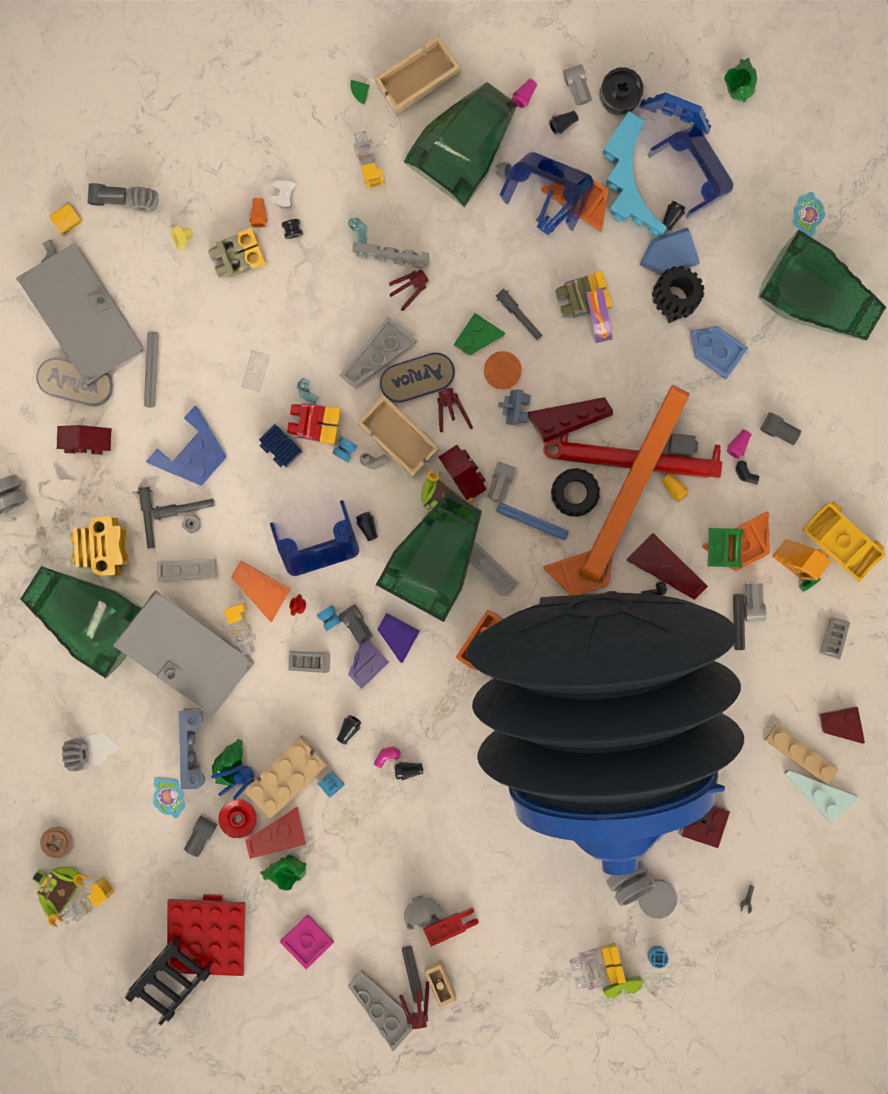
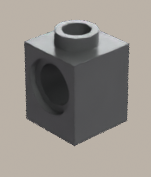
[668,433,698,456]

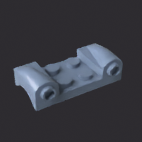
[179,708,206,789]

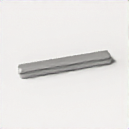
[144,332,158,408]

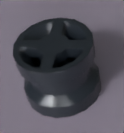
[281,219,303,239]

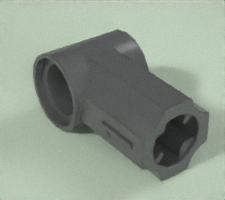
[87,183,127,206]
[760,412,801,445]
[339,604,373,645]
[184,815,218,857]

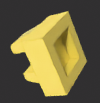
[170,225,193,250]

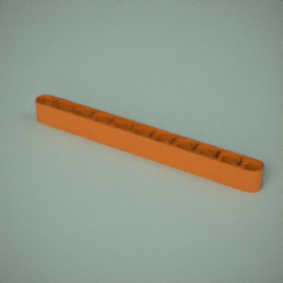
[580,385,690,583]

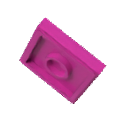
[280,914,334,969]

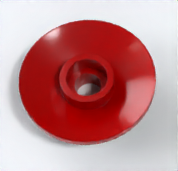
[218,800,257,838]

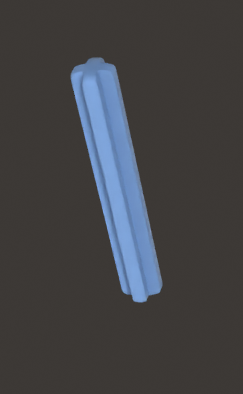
[496,503,568,540]

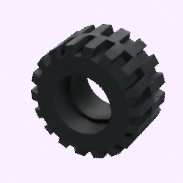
[652,266,705,319]
[551,468,600,517]

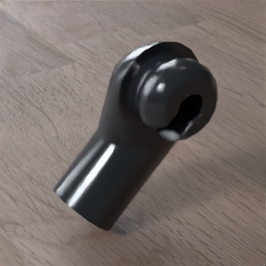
[735,460,760,485]

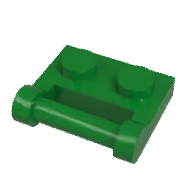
[707,528,743,568]

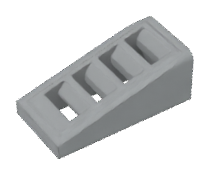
[820,617,850,659]
[289,651,330,673]

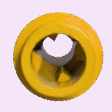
[661,474,689,502]

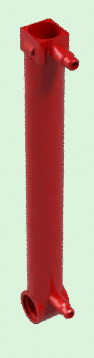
[543,433,723,478]

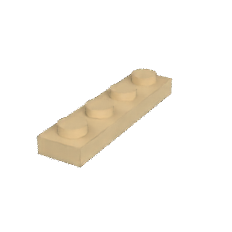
[764,725,839,785]

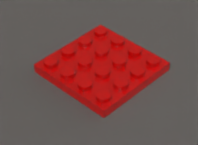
[167,899,246,976]

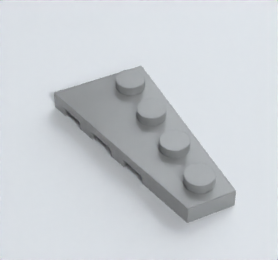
[352,242,429,269]
[339,316,418,388]
[348,970,413,1051]

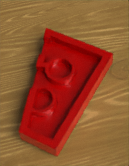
[245,807,306,859]

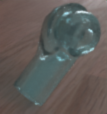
[348,218,367,244]
[297,378,319,404]

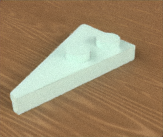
[785,770,858,823]

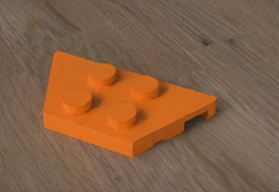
[541,169,609,232]
[702,511,770,571]
[543,550,613,595]

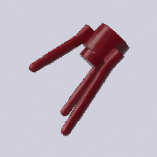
[389,269,429,311]
[437,388,473,432]
[399,981,429,1029]

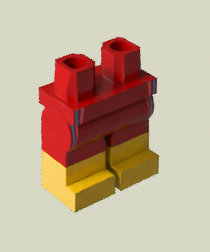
[287,402,341,445]

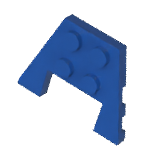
[639,92,711,134]
[146,406,227,486]

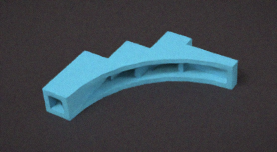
[602,111,667,237]

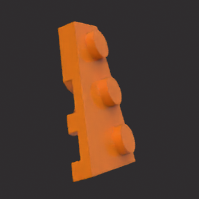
[231,561,291,622]

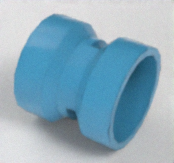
[332,437,357,462]
[317,605,342,631]
[647,946,669,969]

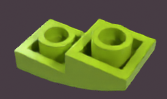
[602,976,644,999]

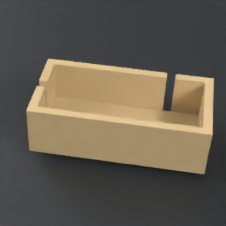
[375,35,460,116]
[357,395,439,477]
[244,736,328,819]

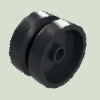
[600,67,643,115]

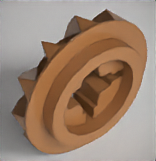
[40,827,72,858]

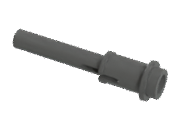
[496,288,543,340]
[137,487,155,549]
[152,499,215,521]

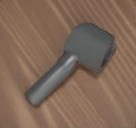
[740,885,754,914]

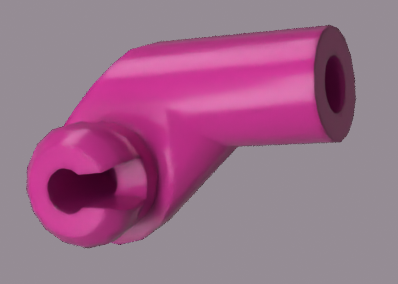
[373,746,401,768]

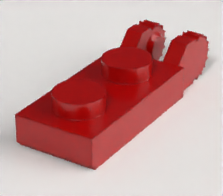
[423,908,479,947]

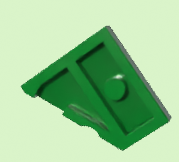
[454,313,505,356]

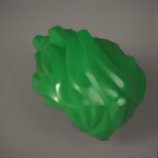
[724,58,757,103]
[212,739,243,785]
[260,855,307,891]

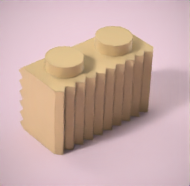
[424,960,457,1007]

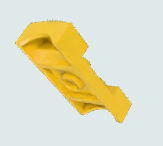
[802,501,887,582]

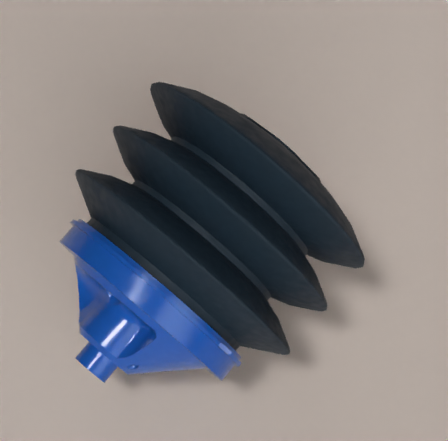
[467,591,744,875]

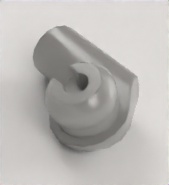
[41,240,58,263]
[360,453,389,470]

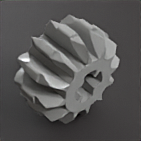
[125,186,159,212]
[61,738,90,772]

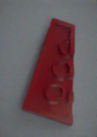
[527,397,613,443]
[626,533,708,600]

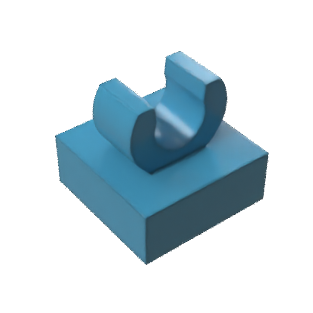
[317,771,345,798]

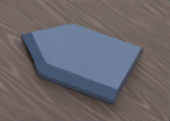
[639,228,700,275]
[690,326,748,379]

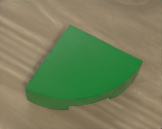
[350,80,370,105]
[799,578,821,592]

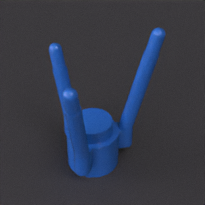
[536,190,574,236]
[211,764,254,800]

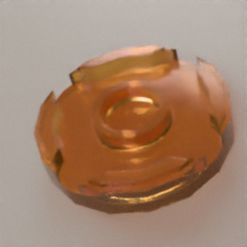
[484,351,522,390]

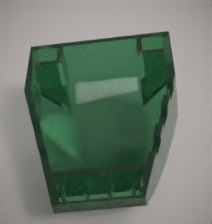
[404,82,518,208]
[758,230,886,341]
[376,492,482,622]
[20,566,142,678]

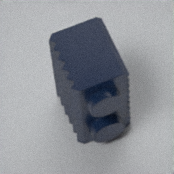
[259,424,303,468]

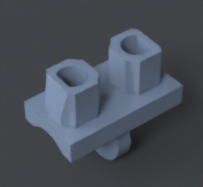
[498,389,531,425]

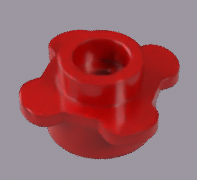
[289,594,306,616]

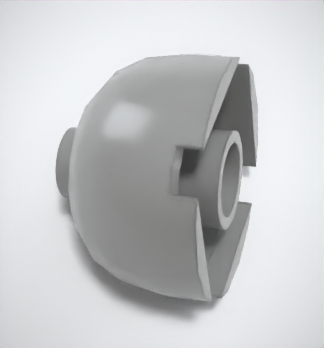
[404,895,444,930]

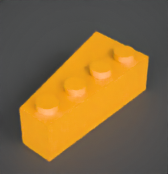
[772,539,832,580]

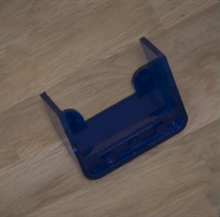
[647,127,733,219]
[499,152,594,231]
[269,500,360,576]

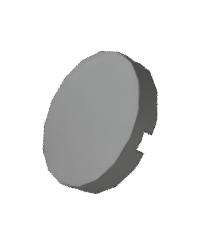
[638,879,677,919]

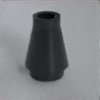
[549,110,579,134]
[662,200,686,231]
[356,511,378,541]
[336,715,362,745]
[394,762,423,781]

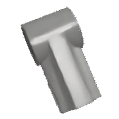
[563,64,592,106]
[487,461,516,502]
[744,583,766,621]

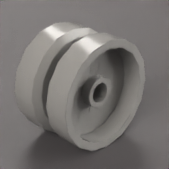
[0,475,29,515]
[606,861,656,906]

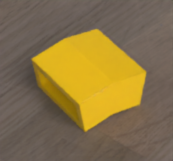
[49,202,82,235]

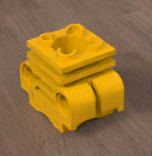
[71,516,129,576]

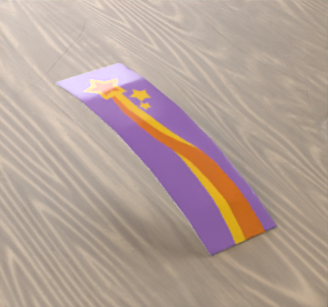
[586,288,613,343]

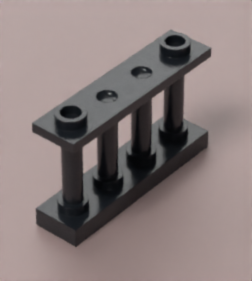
[125,935,212,1025]

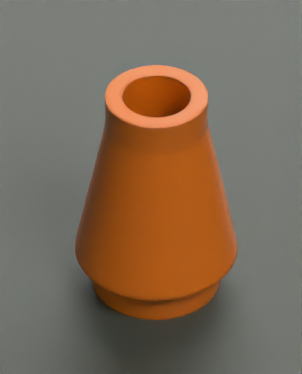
[249,198,268,228]

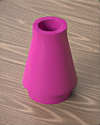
[512,79,537,108]
[726,429,752,459]

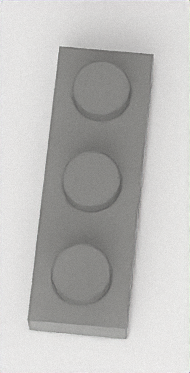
[463,542,517,596]
[157,559,216,581]

